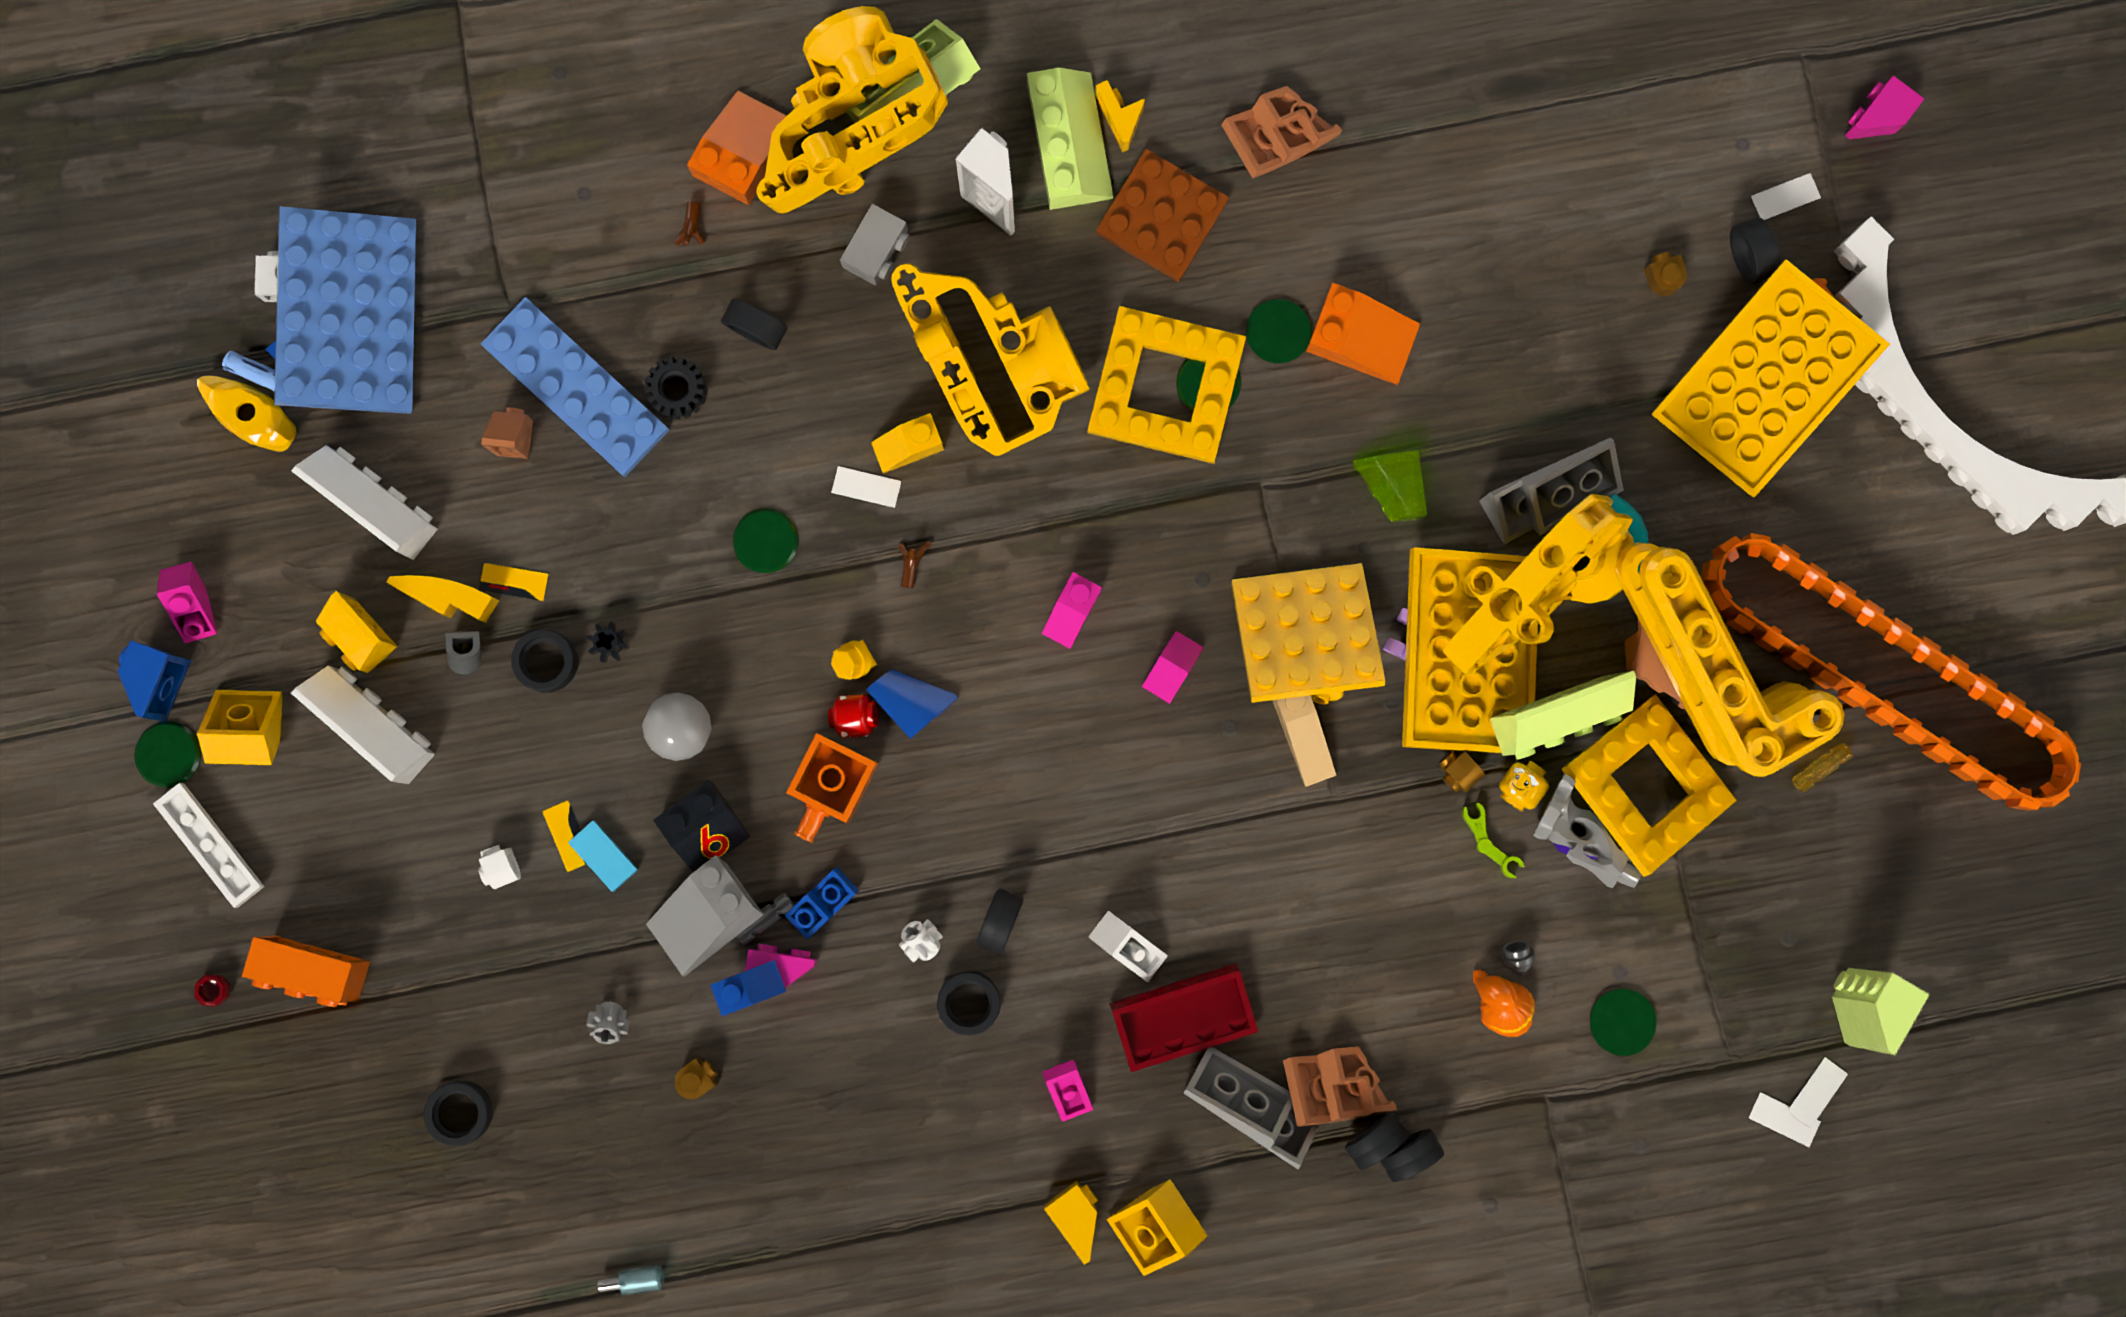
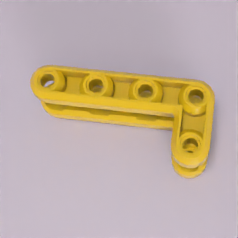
[1615,542,1844,777]

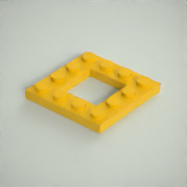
[1087,306,1246,464]
[1562,694,1737,877]

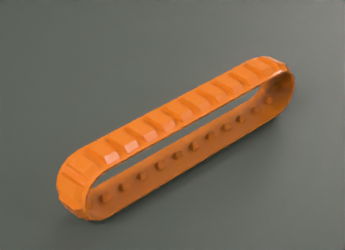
[1701,533,2081,811]

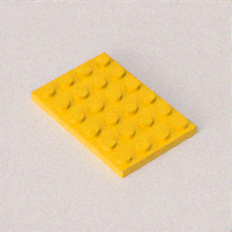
[1651,259,1890,498]
[1402,547,1538,753]

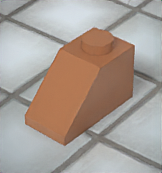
[481,407,533,459]

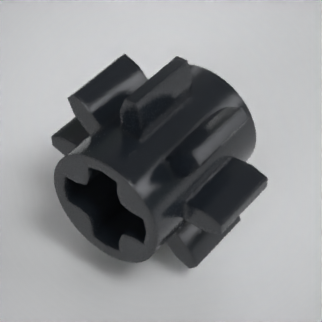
[586,622,629,663]

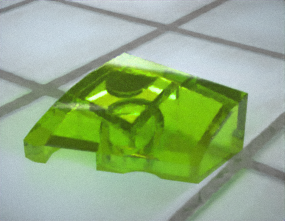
[1353,450,1427,522]

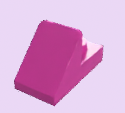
[1042,1060,1093,1122]

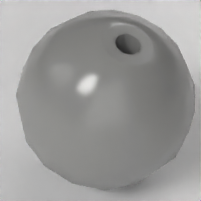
[642,693,712,761]

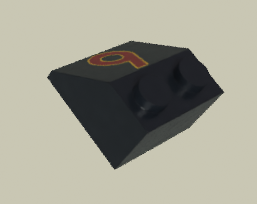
[653,781,751,872]

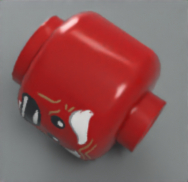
[828,694,879,738]

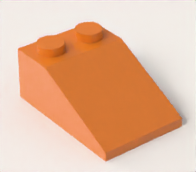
[687,91,786,206]
[1306,282,1420,385]

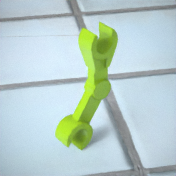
[1461,803,1524,878]

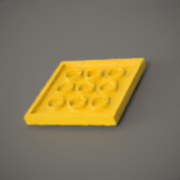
[1232,563,1385,703]

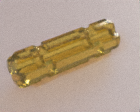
[1792,743,1853,792]

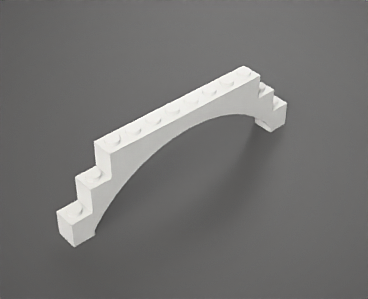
[1833,217,2126,535]

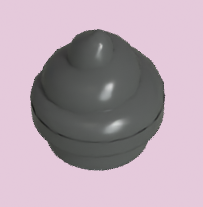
[1501,940,1535,977]

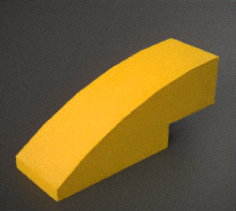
[386,575,499,623]

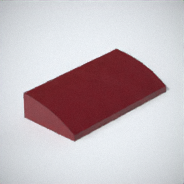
[1109,963,1258,1072]

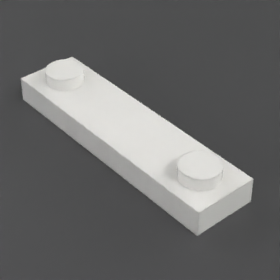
[153,783,265,908]

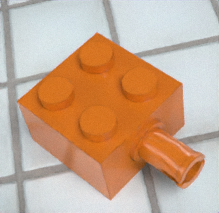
[786,733,879,843]

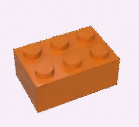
[241,935,370,1007]

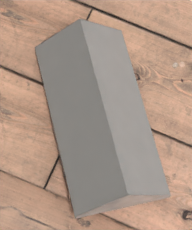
[1479,438,1624,544]
[1184,1047,1320,1169]

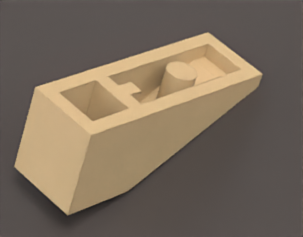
[1272,695,1337,787]

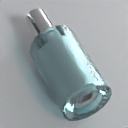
[597,1265,664,1296]

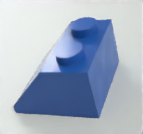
[118,640,191,722]

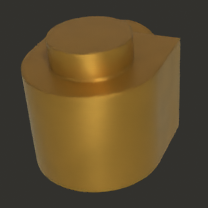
[1644,252,1687,297]
[1438,751,1485,793]
[675,1057,719,1099]

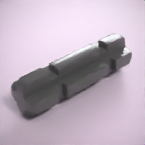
[736,893,794,945]

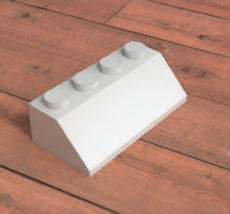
[956,128,1015,236]
[291,445,438,560]
[291,666,435,784]

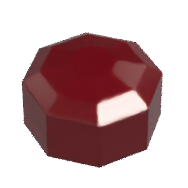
[194,974,230,1007]

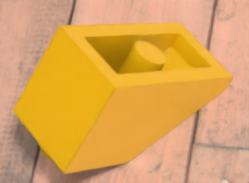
[871,413,944,474]
[1044,1181,1098,1265]

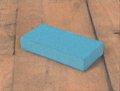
[568,820,639,892]

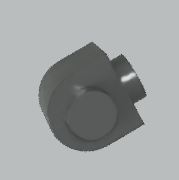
[445,630,482,674]

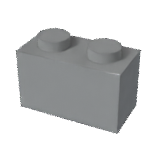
[840,204,910,286]

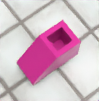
[1845,76,1925,139]
[157,561,217,643]
[745,943,818,988]

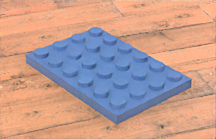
[274,206,416,414]

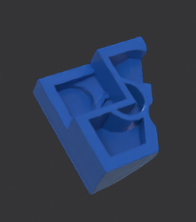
[866,669,958,739]

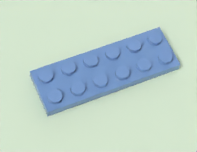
[481,297,669,477]

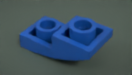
[784,866,860,940]

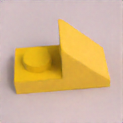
[1095,80,1145,153]

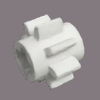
[899,919,943,962]

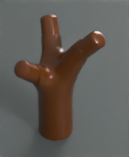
[674,201,705,246]
[898,540,932,588]

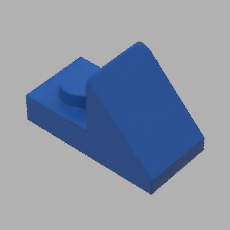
[710,960,787,1016]

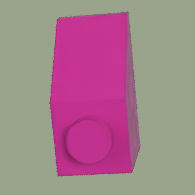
[1042,572,1102,649]

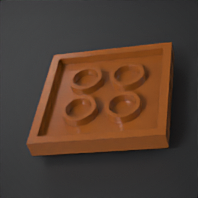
[1096,149,1229,282]

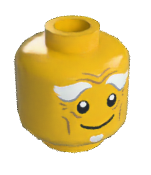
[1499,761,1549,812]

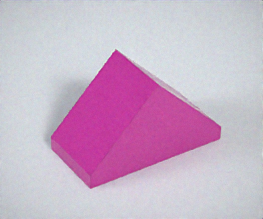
[1142,631,1204,704]

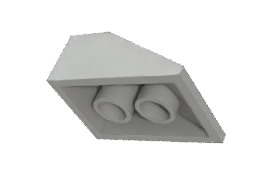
[646,855,764,977]

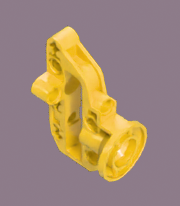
[757,6,948,214]
[891,263,1090,456]
[1443,494,1634,676]

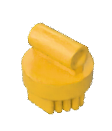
[831,640,877,680]

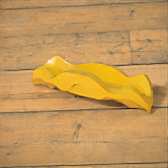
[197,376,297,452]

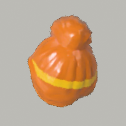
[1473,969,1535,1037]

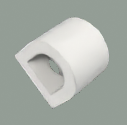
[478,845,521,889]

